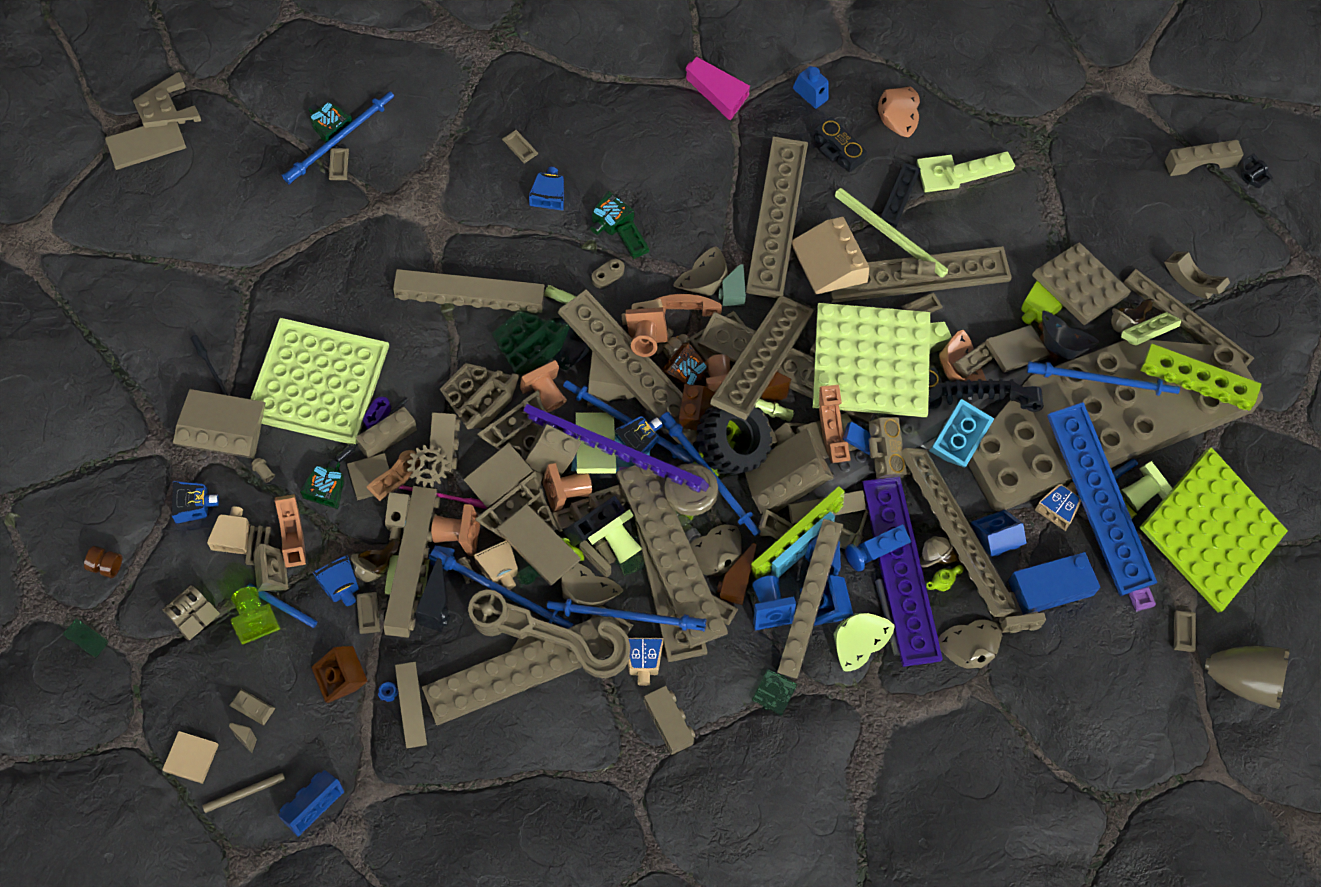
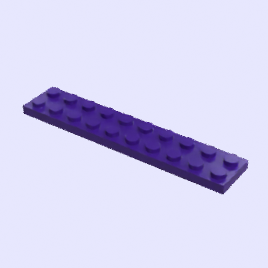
[524,404,709,493]
[861,477,943,667]

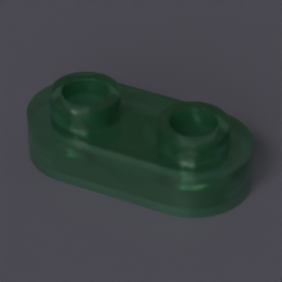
[516,565,541,585]

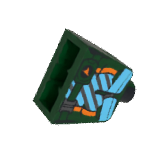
[309,103,352,143]
[590,191,634,235]
[300,460,344,509]

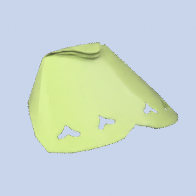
[833,613,894,671]

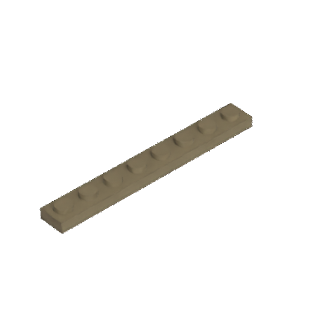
[777,519,843,679]

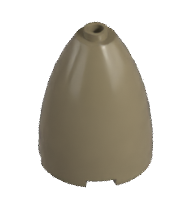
[1205,646,1290,709]

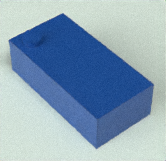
[1008,552,1101,615]

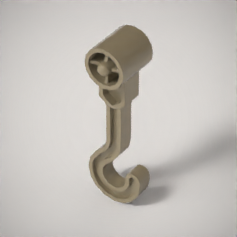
[468,590,631,678]

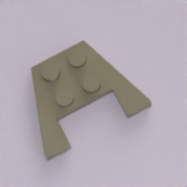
[133,72,201,128]

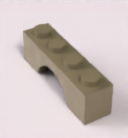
[1165,140,1244,176]

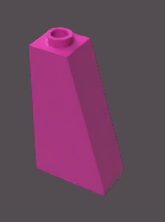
[686,57,750,120]

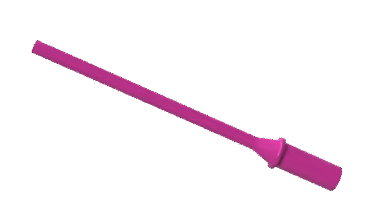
[399,485,488,509]

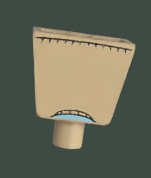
[474,541,518,590]

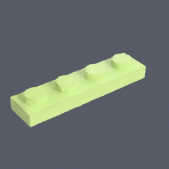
[944,151,1015,186]
[1121,312,1181,345]

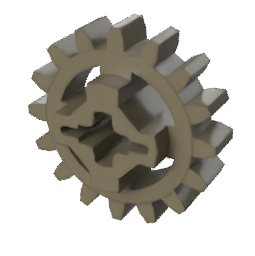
[407,445,450,487]

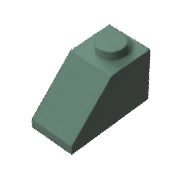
[718,264,746,306]

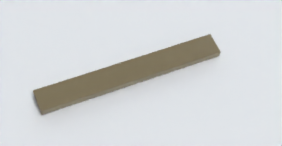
[1123,269,1254,367]

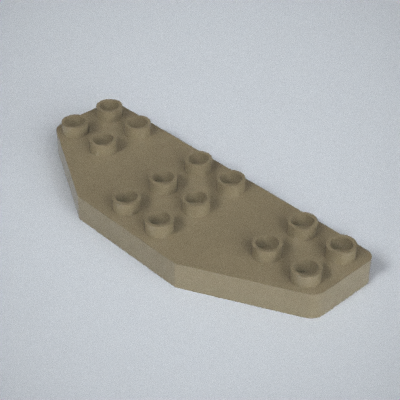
[968,340,1263,512]

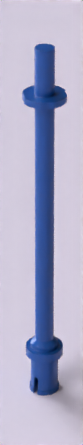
[282,91,394,184]
[1027,361,1180,396]
[563,380,694,464]
[659,412,761,536]
[429,548,574,629]
[547,598,706,632]

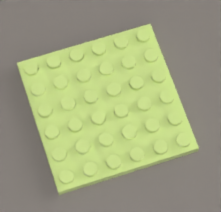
[812,303,930,417]
[251,318,389,444]

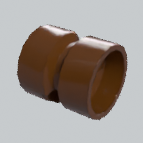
[84,546,122,578]

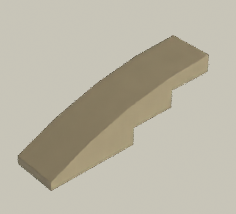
[552,484,628,533]
[395,662,427,748]

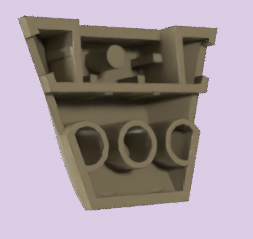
[587,351,635,407]
[440,363,519,429]
[477,390,546,460]
[475,472,557,539]

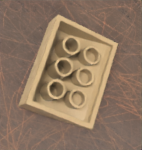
[791,217,869,294]

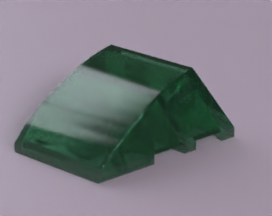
[492,311,570,374]

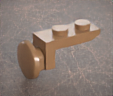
[367,450,421,501]

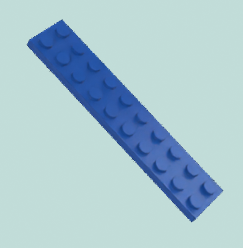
[1047,402,1157,596]

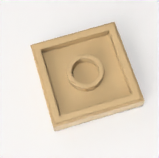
[163,731,219,784]

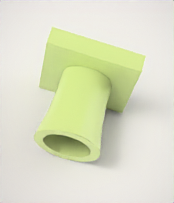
[1120,461,1172,512]
[588,510,642,564]

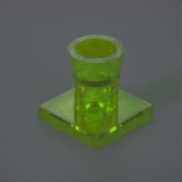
[231,587,280,645]

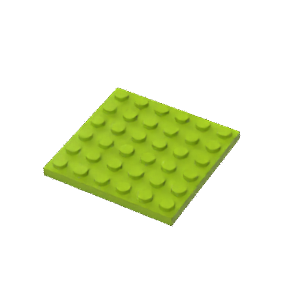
[1139,447,1288,612]

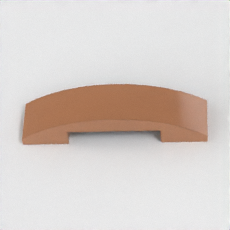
[654,294,722,317]
[819,385,851,463]

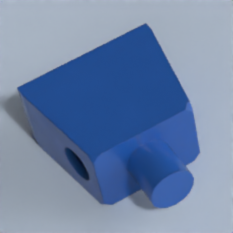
[793,66,829,109]

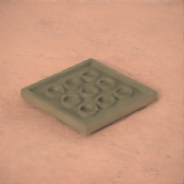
[1032,242,1131,325]

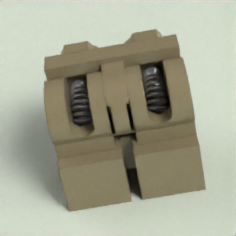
[162,585,220,640]

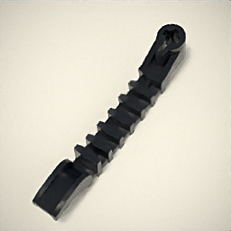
[928,379,1044,412]

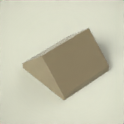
[253,544,289,591]

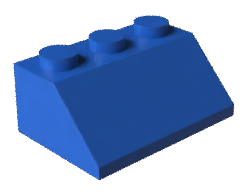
[278,770,344,837]

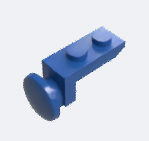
[845,524,911,571]

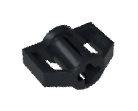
[1239,153,1273,188]

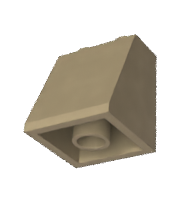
[524,424,581,477]

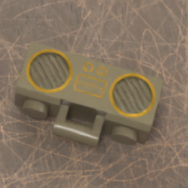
[868,418,907,478]

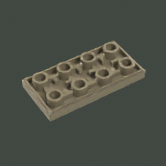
[105,121,186,170]
[497,504,581,585]

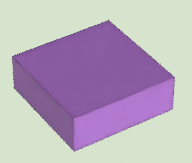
[1129,587,1156,611]

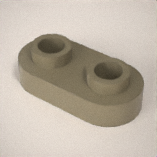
[592,259,625,288]

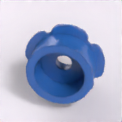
[378,682,398,702]

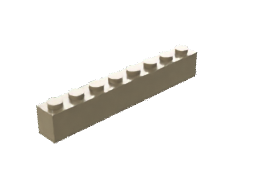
[393,269,545,313]
[384,486,440,638]

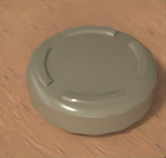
[664,463,718,516]

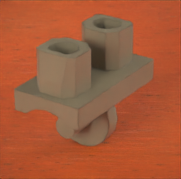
[901,259,936,281]

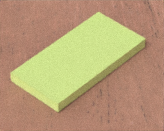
[576,413,616,473]

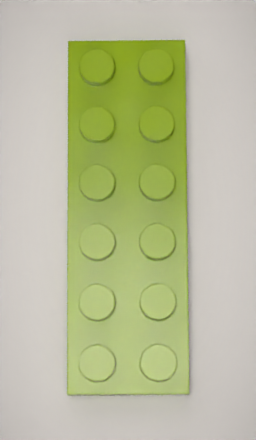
[751,486,845,579]

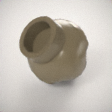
[663,334,690,359]

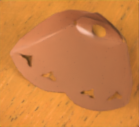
[878,87,920,137]
[939,330,986,382]

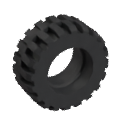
[696,405,772,475]

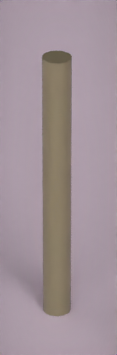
[202,773,285,813]

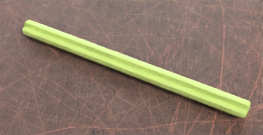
[835,188,948,278]

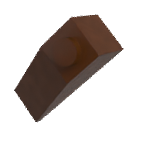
[717,543,757,605]

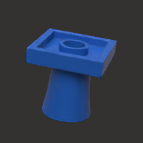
[752,576,796,631]

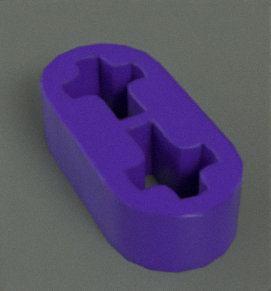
[363,397,391,429]

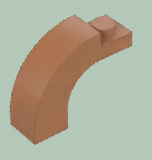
[275,494,306,568]

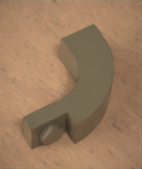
[1164,251,1230,299]

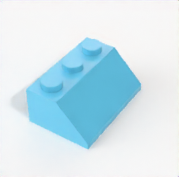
[929,399,994,467]

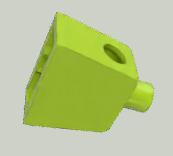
[1021,280,1063,324]

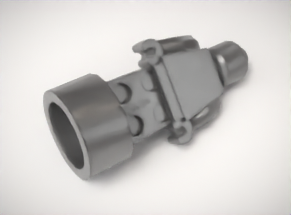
[675,511,701,544]

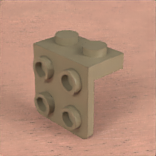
[998,592,1046,633]

